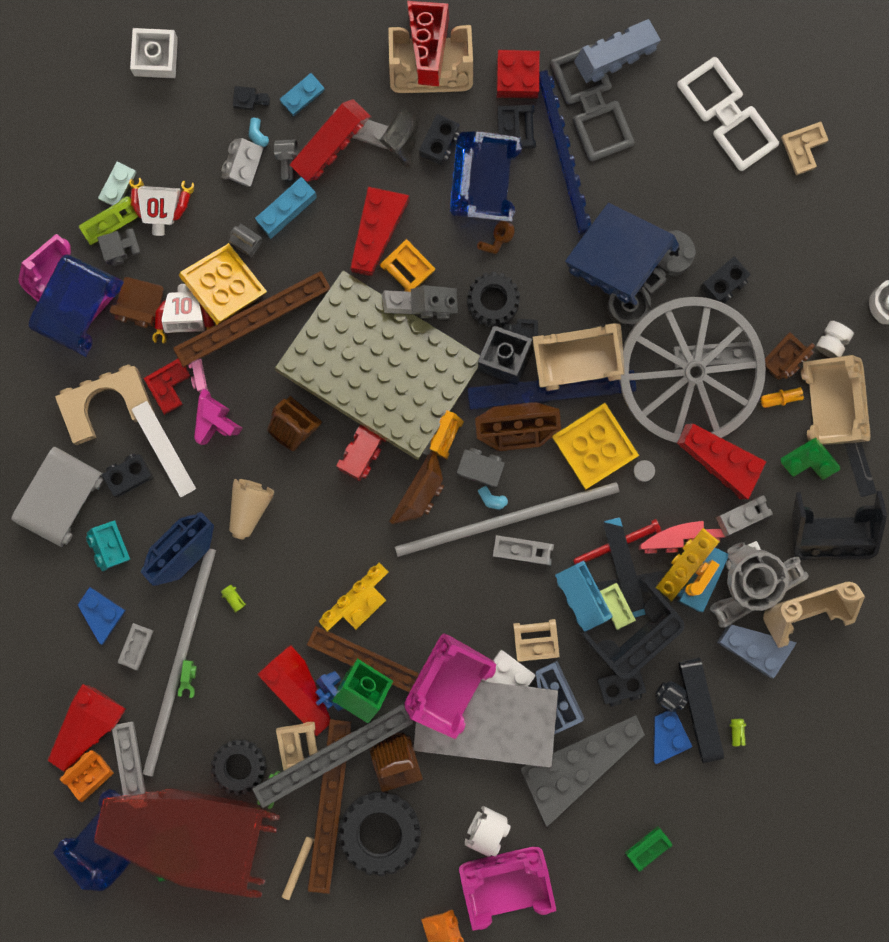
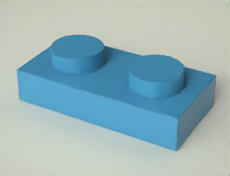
[280,73,325,116]

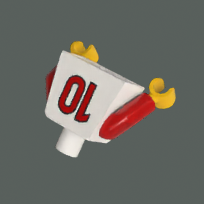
[129,178,194,236]
[152,284,215,343]

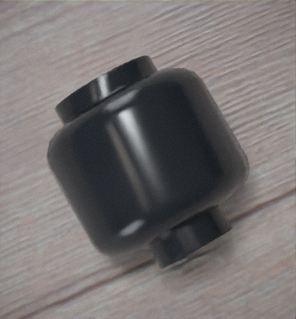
[655,681,688,712]

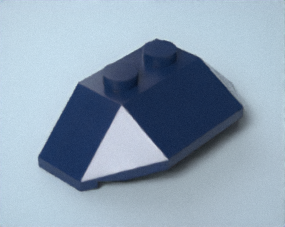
[141,512,214,586]

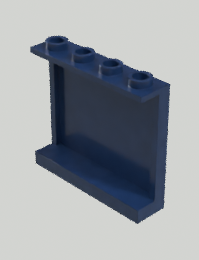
[565,203,679,305]

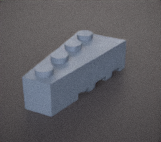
[574,19,661,83]

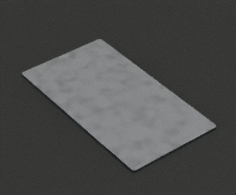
[414,681,558,767]

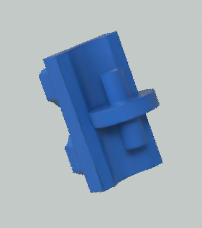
[315,671,343,712]

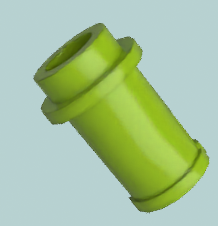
[221,585,246,612]
[729,719,746,746]

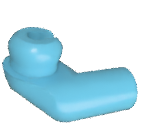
[248,118,269,147]
[478,486,508,510]

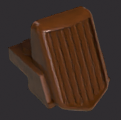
[267,396,322,451]
[369,732,423,792]

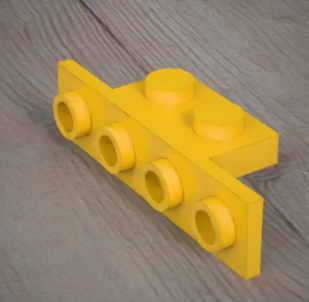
[656,528,719,601]
[319,563,388,631]

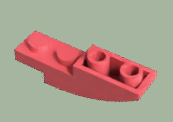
[639,521,725,554]

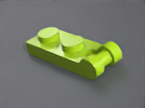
[79,196,138,245]

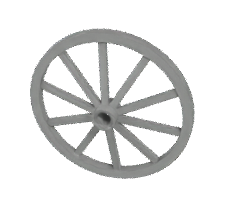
[619,297,766,443]

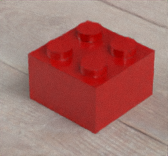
[497,50,540,99]

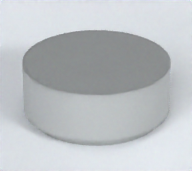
[633,460,655,482]

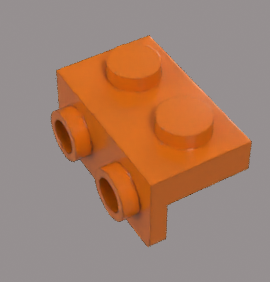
[60,750,114,802]
[421,910,464,942]

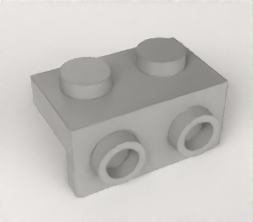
[221,138,263,187]

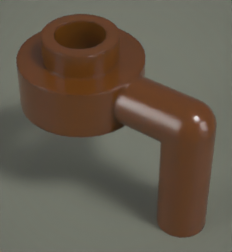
[477,221,514,254]

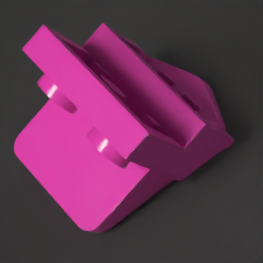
[194,389,243,445]

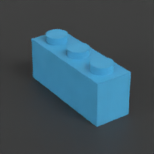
[255,177,317,239]
[677,548,729,612]
[555,560,613,631]

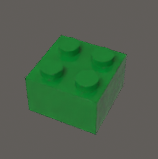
[332,658,393,723]

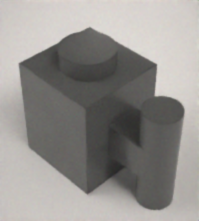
[229,223,263,258]
[97,229,140,266]

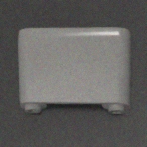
[11,447,105,547]

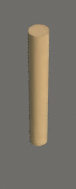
[282,837,314,900]

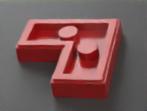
[143,359,191,415]

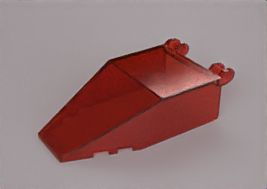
[94,789,280,898]

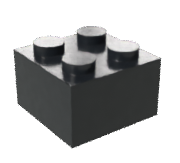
[478,326,534,385]

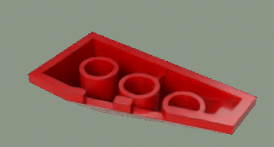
[258,645,331,737]
[48,684,126,772]

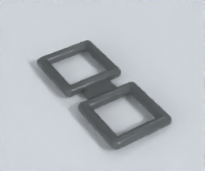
[550,44,635,161]

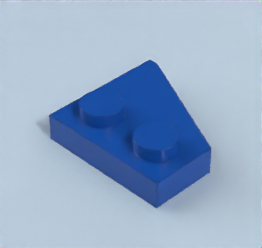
[78,587,126,645]
[653,710,692,764]

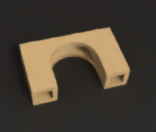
[55,365,155,445]

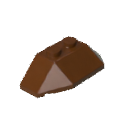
[475,402,561,451]
[389,450,444,525]

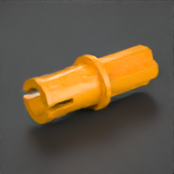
[761,387,804,408]

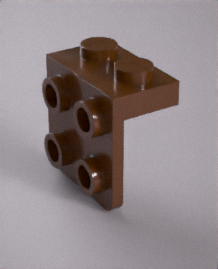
[109,277,164,328]
[765,332,815,380]

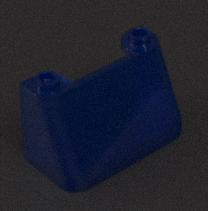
[450,131,522,221]
[29,254,124,357]
[53,789,157,891]

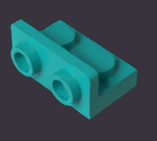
[86,520,130,571]

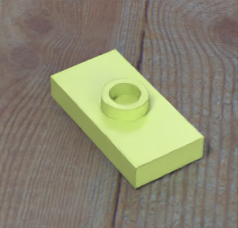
[600,583,636,630]

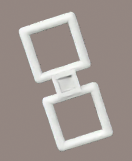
[677,57,779,171]

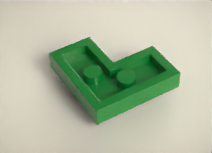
[781,437,840,480]

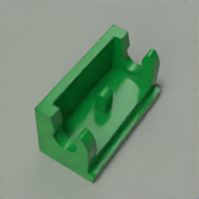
[625,826,673,872]

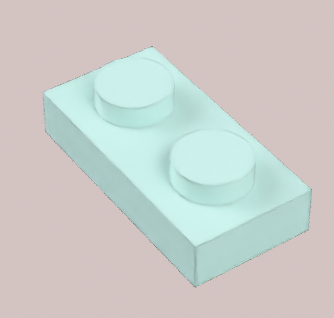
[98,162,137,206]

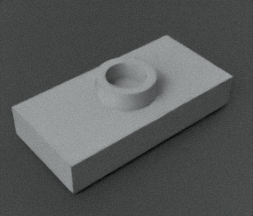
[117,623,154,670]

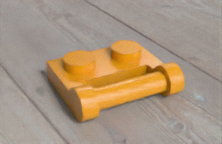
[380,239,436,292]
[430,410,464,459]
[685,560,720,596]

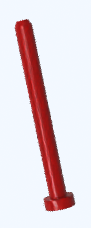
[573,519,662,565]

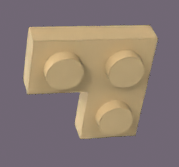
[781,122,829,175]

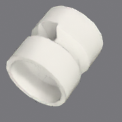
[816,321,854,358]

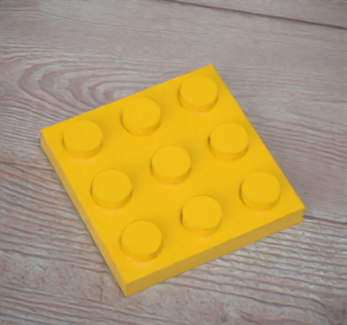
[179,243,267,325]
[552,403,639,490]

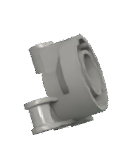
[710,543,809,628]

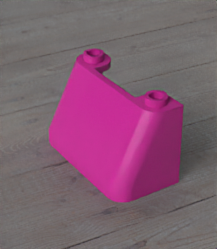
[18,234,119,334]
[405,634,497,739]
[459,847,556,931]

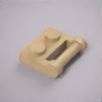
[513,619,560,662]
[276,722,317,770]

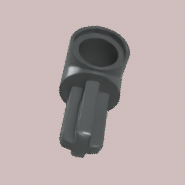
[274,140,299,181]

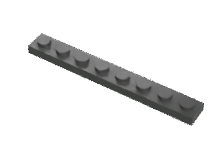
[252,704,413,808]

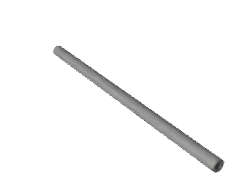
[395,482,619,557]
[142,549,216,776]

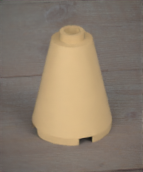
[229,479,274,540]

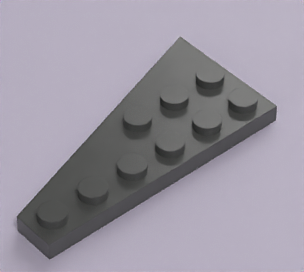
[520,715,645,827]

